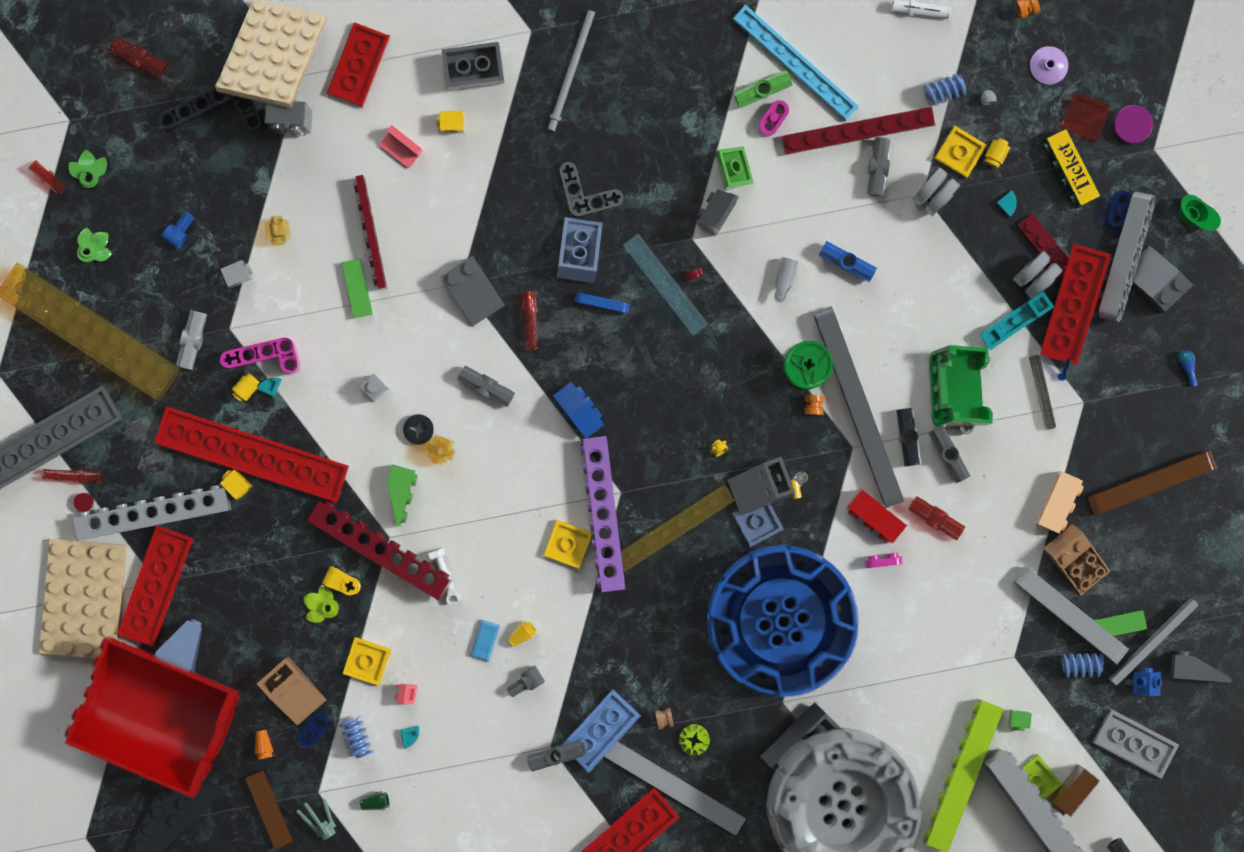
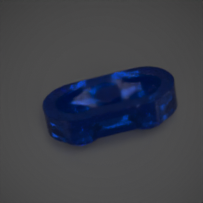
[1107,190,1132,228]
[298,712,330,747]

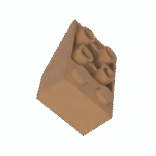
[1043,524,1110,595]
[257,657,327,725]

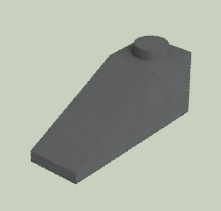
[1170,651,1232,683]

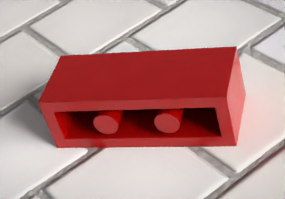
[847,489,907,544]

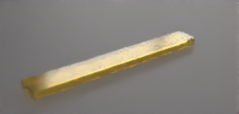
[598,484,735,578]

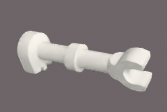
[427,548,461,605]

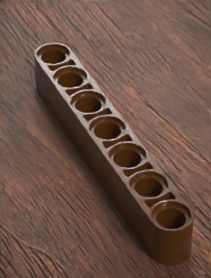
[1087,450,1217,516]

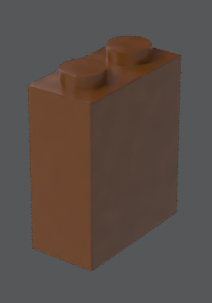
[1049,764,1100,817]

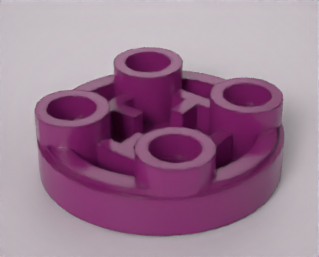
[1113,105,1153,144]

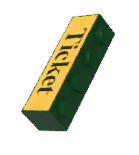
[1043,128,1101,209]

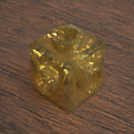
[426,435,455,465]

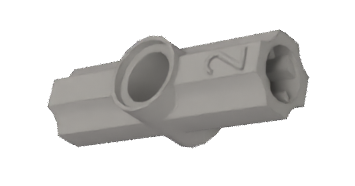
[176,310,207,370]

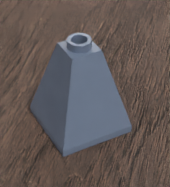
[155,619,202,672]

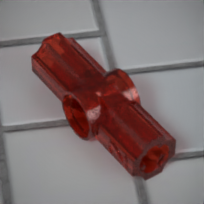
[109,36,168,78]
[908,496,965,540]

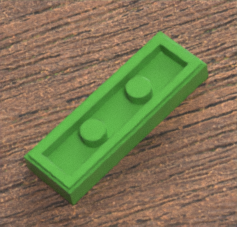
[342,258,373,319]
[1094,610,1147,636]

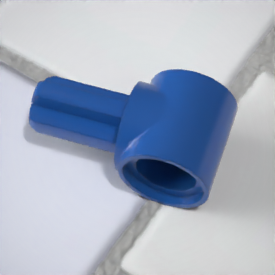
[161,212,194,250]

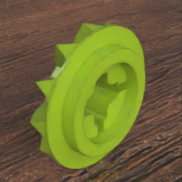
[679,724,710,755]

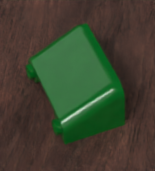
[929,345,993,427]

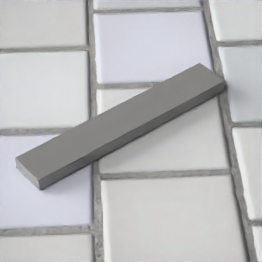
[1108,599,1199,685]

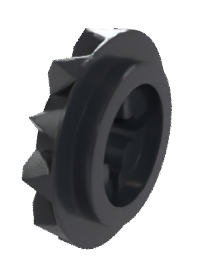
[403,414,434,445]

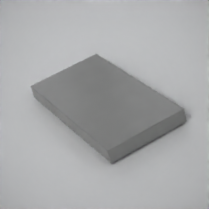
[1092,709,1179,779]

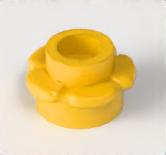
[710,440,728,457]

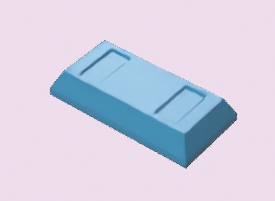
[470,620,500,662]

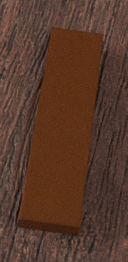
[245,770,293,849]

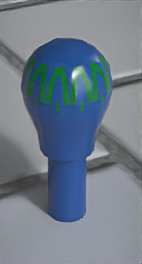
[1178,350,1198,387]

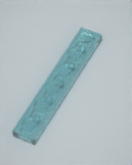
[623,234,708,336]

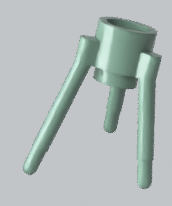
[296,799,336,841]

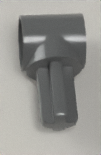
[507,665,545,697]

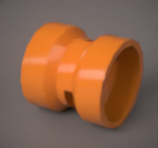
[1015,0,1040,19]
[804,395,824,415]

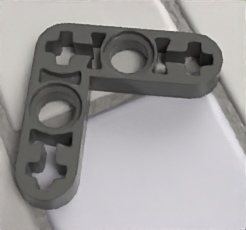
[560,162,623,217]

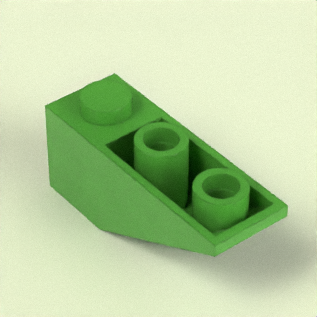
[387,464,418,526]

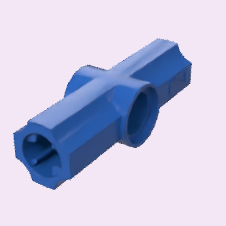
[818,241,877,282]

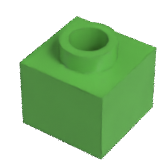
[1008,709,1032,731]

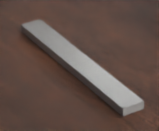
[604,742,746,835]

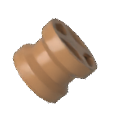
[655,708,674,730]

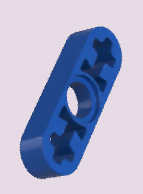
[574,292,630,314]

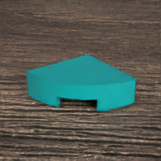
[997,190,1017,217]
[257,377,282,397]
[400,725,420,749]

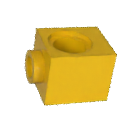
[436,111,464,133]
[220,470,252,500]

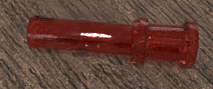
[520,291,539,350]

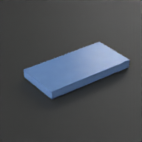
[562,689,641,773]

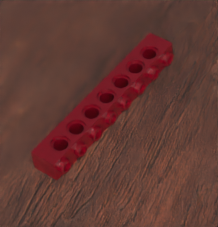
[307,500,452,600]

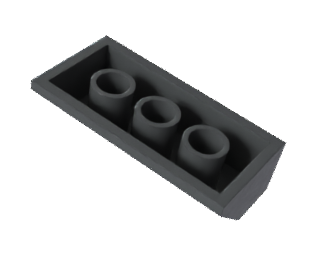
[760,702,841,772]

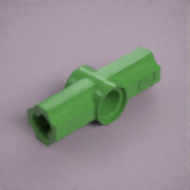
[733,70,793,109]

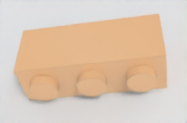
[1035,471,1083,533]

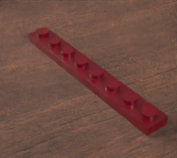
[781,107,935,155]

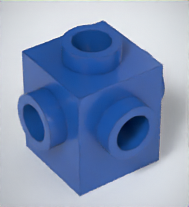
[1132,668,1162,696]

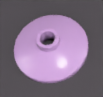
[1030,46,1068,85]

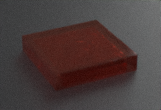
[1061,93,1111,142]

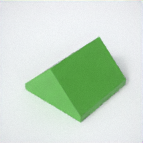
[715,146,754,191]

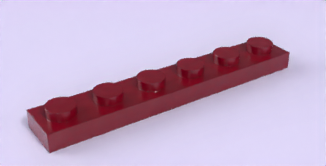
[353,175,388,290]
[1017,214,1102,311]

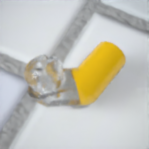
[791,472,808,499]

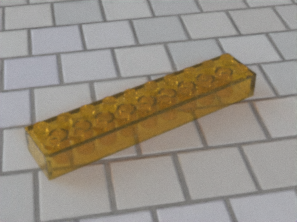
[0,262,181,400]

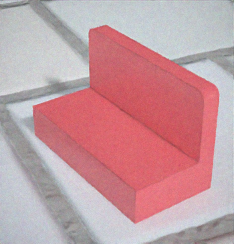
[380,125,423,168]

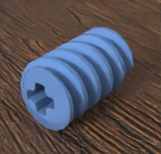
[923,74,966,106]
[1061,653,1104,678]
[339,715,374,759]

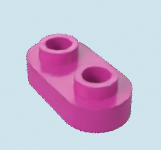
[759,100,789,136]
[864,553,903,568]

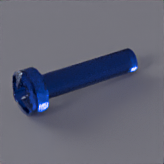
[1058,358,1071,381]

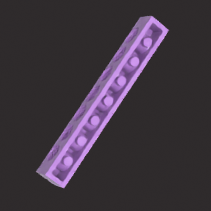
[580,436,626,592]

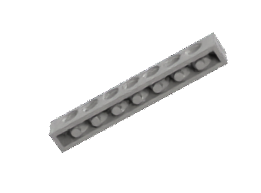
[73,485,231,541]

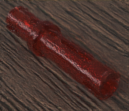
[42,469,103,484]

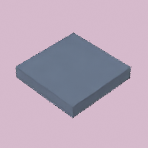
[732,505,784,547]

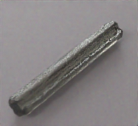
[1029,355,1056,430]

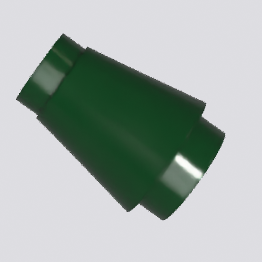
[360,791,390,810]

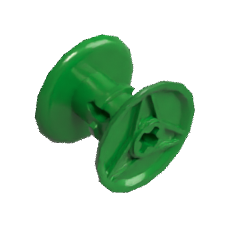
[783,341,833,390]

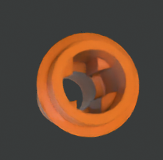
[255,730,274,759]

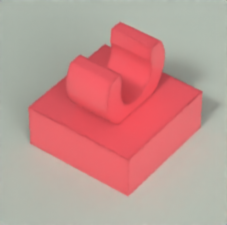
[393,684,417,704]

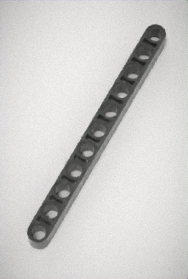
[813,306,904,508]

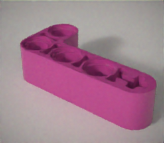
[220,337,300,374]

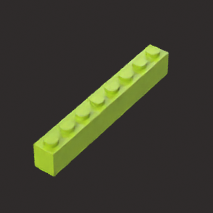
[923,699,1004,852]

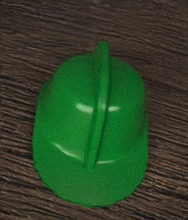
[1178,194,1221,231]

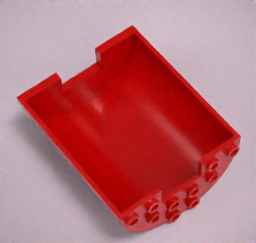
[64,636,240,798]

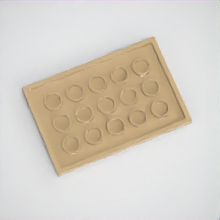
[216,0,327,108]
[39,539,127,658]

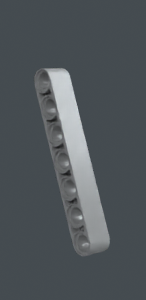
[1099,192,1156,322]
[1013,566,1129,664]

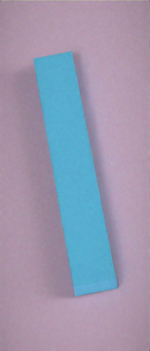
[732,4,859,121]

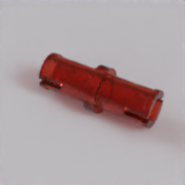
[28,160,66,195]

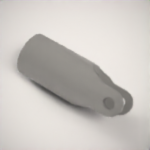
[775,257,798,302]

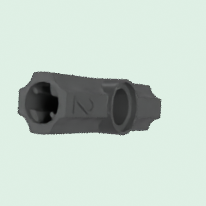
[867,137,891,197]
[457,365,515,407]
[928,427,970,484]
[527,739,586,772]

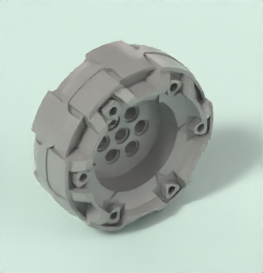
[766,728,922,852]

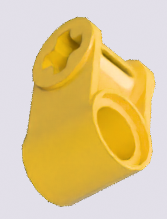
[322,566,361,595]

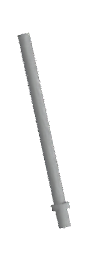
[548,10,595,132]

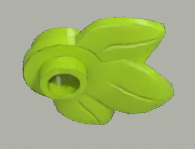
[304,585,339,623]

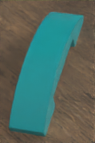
[980,291,1054,350]

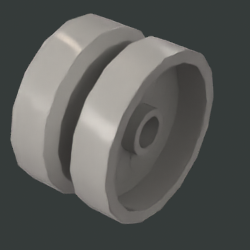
[912,167,960,216]
[1013,251,1062,299]

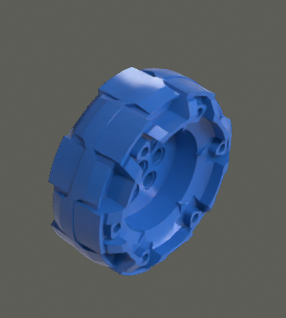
[707,545,859,697]

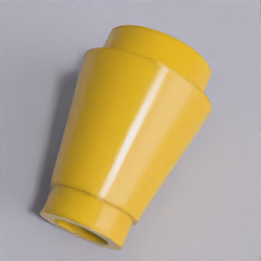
[508,620,537,647]

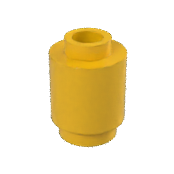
[985,138,1010,168]
[232,373,260,401]

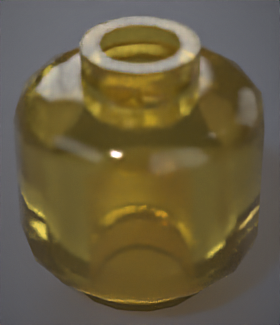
[265,216,291,245]

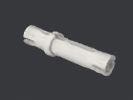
[892,0,951,19]

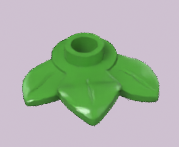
[69,150,107,188]
[77,228,112,263]

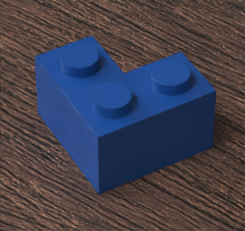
[553,382,604,438]

